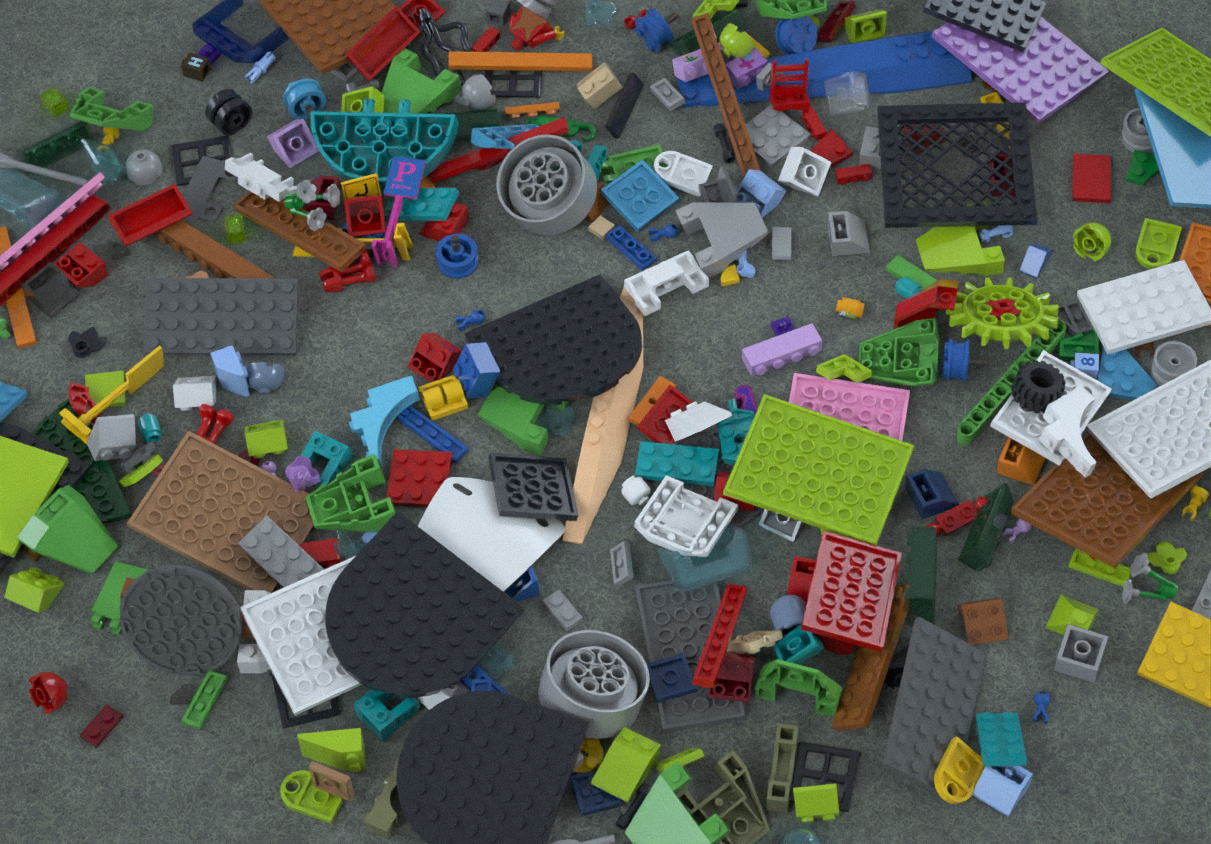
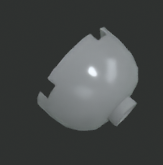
[462,73,496,111]
[125,149,163,185]

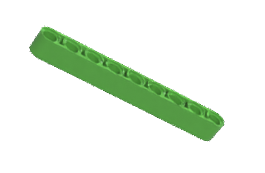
[957,320,1066,446]

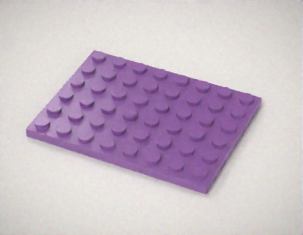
[931,17,1109,124]

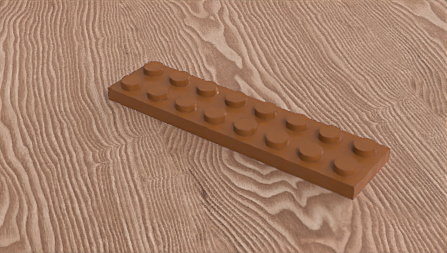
[233,191,367,272]
[831,584,916,731]

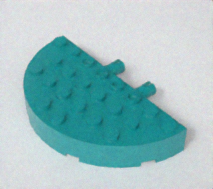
[311,98,459,190]

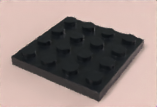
[488,453,578,521]

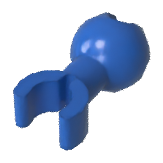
[648,224,678,242]
[455,309,485,331]
[1033,691,1051,724]

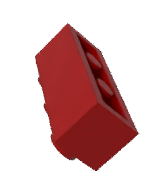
[471,27,501,52]
[801,107,826,141]
[835,164,872,185]

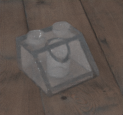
[824,71,871,116]

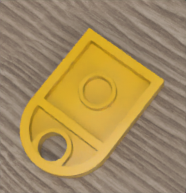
[934,736,986,804]

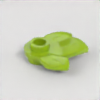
[1146,541,1187,574]

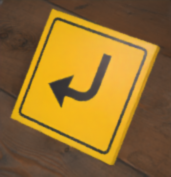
[341,173,381,198]

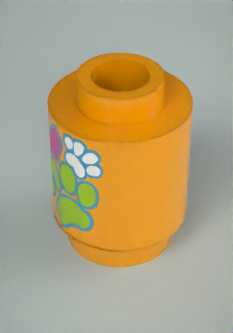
[836,297,865,319]

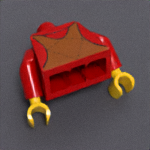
[509,6,565,52]

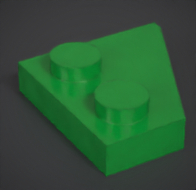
[1126,150,1159,186]
[1059,329,1099,361]

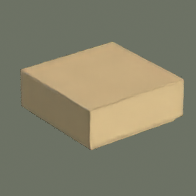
[588,215,615,240]

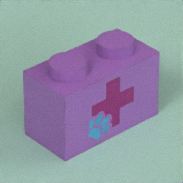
[726,48,768,89]

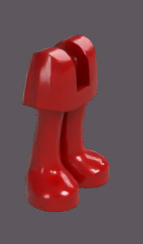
[319,250,376,292]
[196,404,234,444]

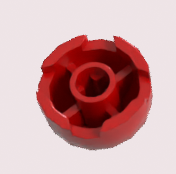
[28,672,68,714]

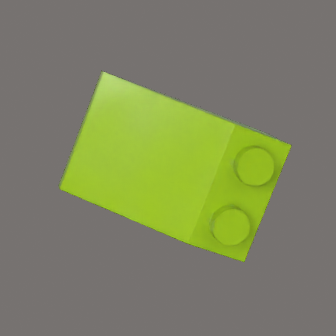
[591,727,661,802]
[297,728,366,773]

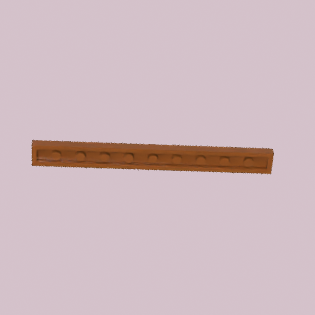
[691,13,761,178]

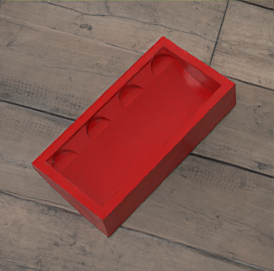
[345,5,421,81]
[108,184,193,247]

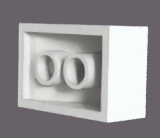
[665,401,732,442]

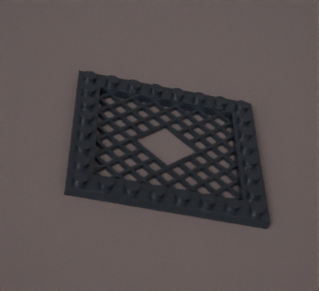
[877,102,1038,228]

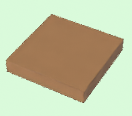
[309,761,355,801]

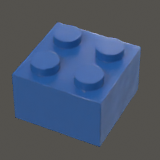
[453,342,500,398]

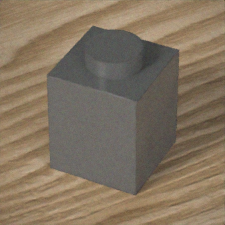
[486,0,511,26]

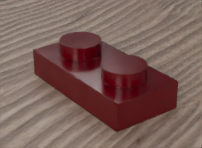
[80,704,123,748]

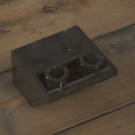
[22,262,79,318]

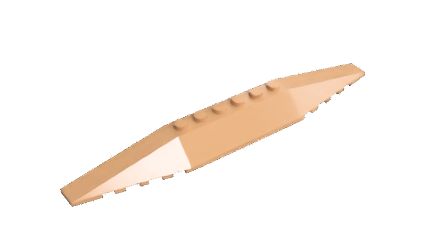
[562,287,644,545]

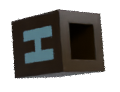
[181,52,211,82]

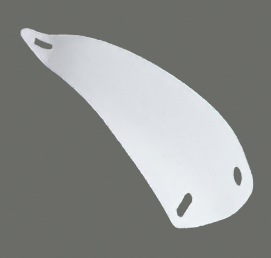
[418,477,565,591]

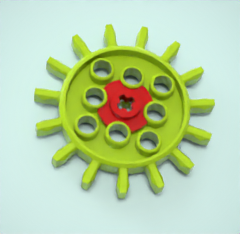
[946,277,1059,349]

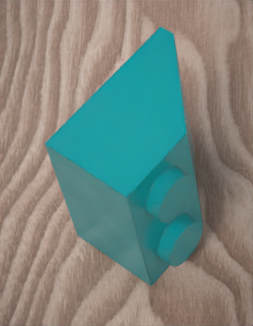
[774,624,824,665]

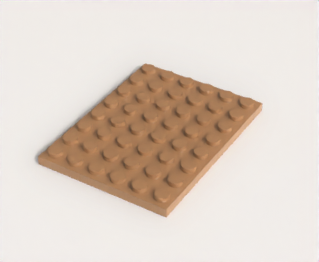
[127,431,314,593]

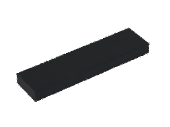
[605,72,644,139]

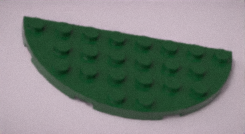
[33,399,132,523]

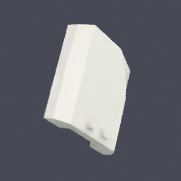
[634,476,738,557]

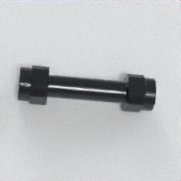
[714,123,735,164]
[616,783,652,831]

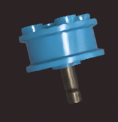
[283,79,327,119]

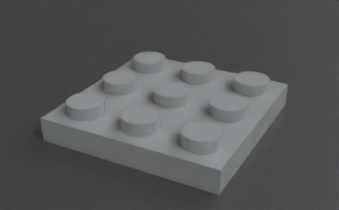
[746,105,811,168]

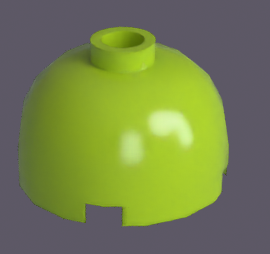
[719,23,755,59]
[1073,222,1112,261]

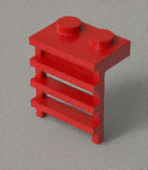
[769,59,810,111]

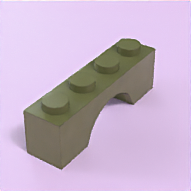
[766,723,799,813]
[364,758,399,840]

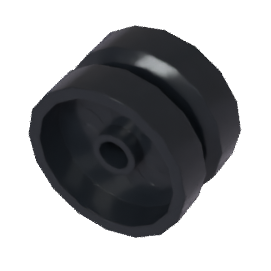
[205,89,252,136]

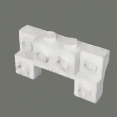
[225,153,298,201]
[624,251,709,316]

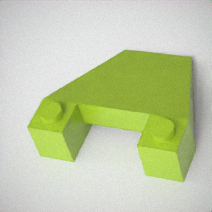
[916,201,1005,276]

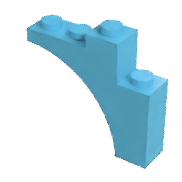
[349,375,421,467]

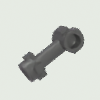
[345,79,380,93]

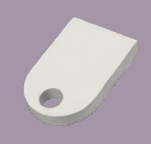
[653,151,713,197]

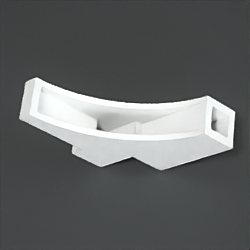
[1039,386,1097,478]

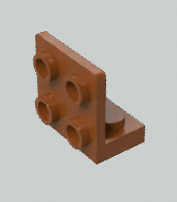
[957,598,1009,645]

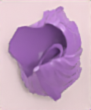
[285,456,321,493]

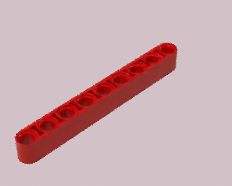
[0,195,110,306]

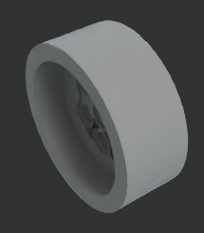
[496,135,597,236]
[538,630,650,739]

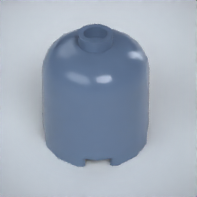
[770,595,806,637]

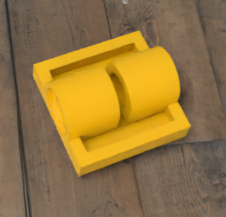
[418,375,468,421]

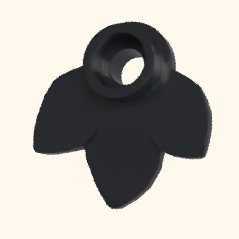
[68,327,107,358]

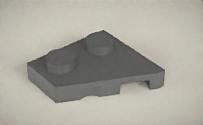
[1054,299,1094,336]

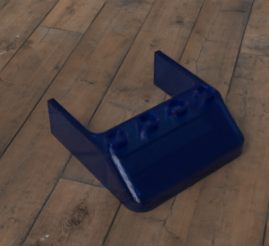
[192,0,289,64]

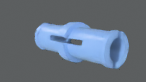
[244,52,276,84]

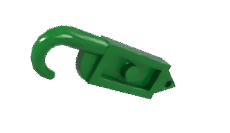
[525,115,596,141]

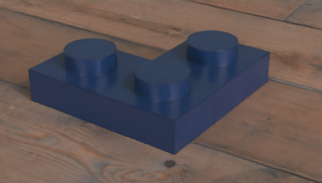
[570,771,622,817]

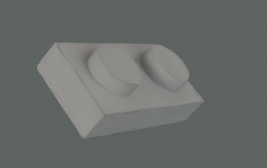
[650,78,685,111]
[610,541,634,586]
[543,590,583,632]

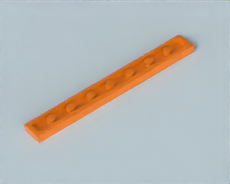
[449,51,592,71]
[0,226,37,349]

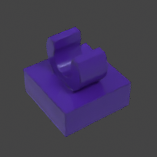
[196,42,222,65]
[771,316,795,336]

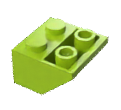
[4,567,65,613]

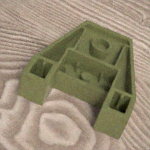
[676,750,770,844]

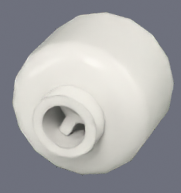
[621,476,651,506]

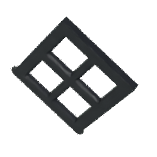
[485,70,542,99]
[171,136,234,186]
[269,671,340,729]
[789,742,861,812]

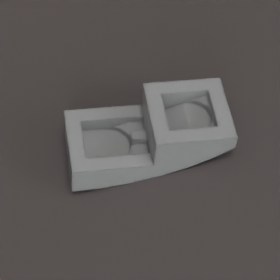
[772,227,791,260]

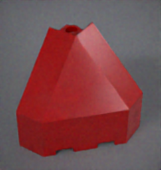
[894,279,959,329]

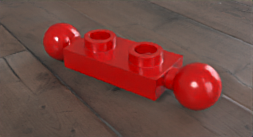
[924,497,991,539]

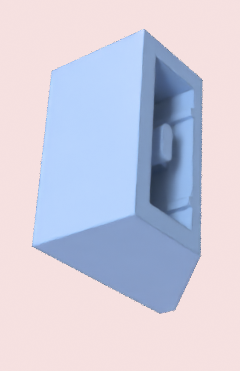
[735,169,786,218]
[210,346,251,397]
[972,766,1033,817]

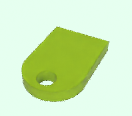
[1135,218,1182,269]
[118,454,163,487]
[280,770,344,824]

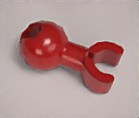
[624,9,647,29]

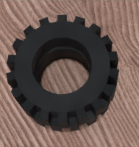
[1011,360,1066,413]

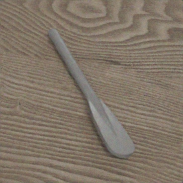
[0,152,88,186]

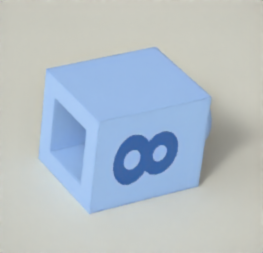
[1070,353,1099,380]

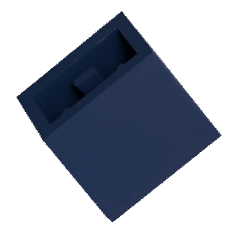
[905,469,959,519]

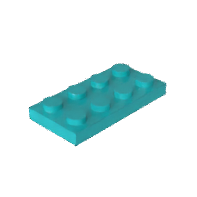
[383,188,459,221]
[635,441,719,486]
[976,712,1027,766]

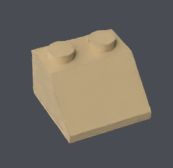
[577,62,623,109]

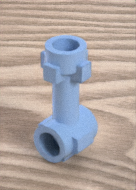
[977,225,1013,243]
[735,250,755,278]

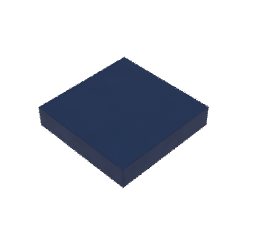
[647,653,697,703]

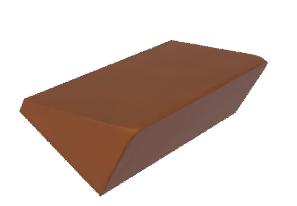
[584,182,609,223]

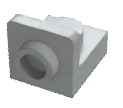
[756,63,784,91]

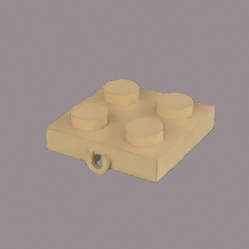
[727,630,783,654]

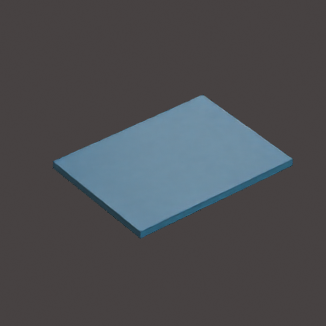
[1135,88,1211,209]

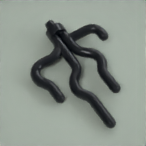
[406,8,471,86]

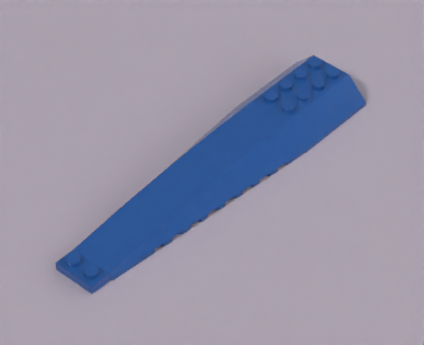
[677,30,972,108]

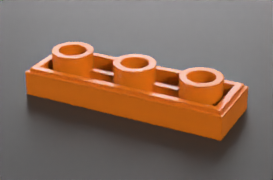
[505,102,560,118]
[628,376,676,426]

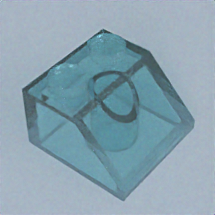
[81,139,126,185]

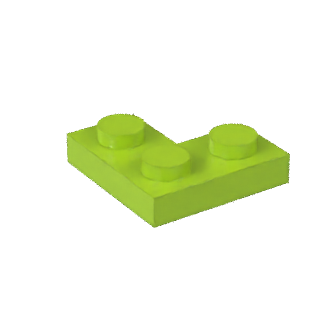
[692,0,740,19]
[816,354,872,383]

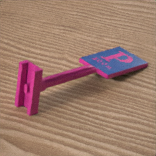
[372,157,426,268]

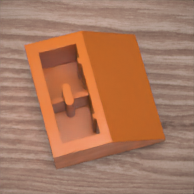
[997,437,1046,486]

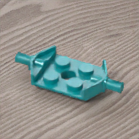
[716,399,755,465]

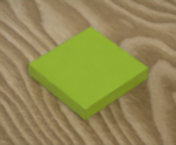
[85,370,126,408]
[655,748,704,772]

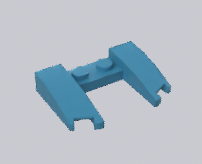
[471,124,539,149]

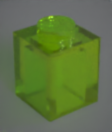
[39,86,69,118]
[224,213,247,244]

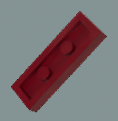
[817,1,856,42]

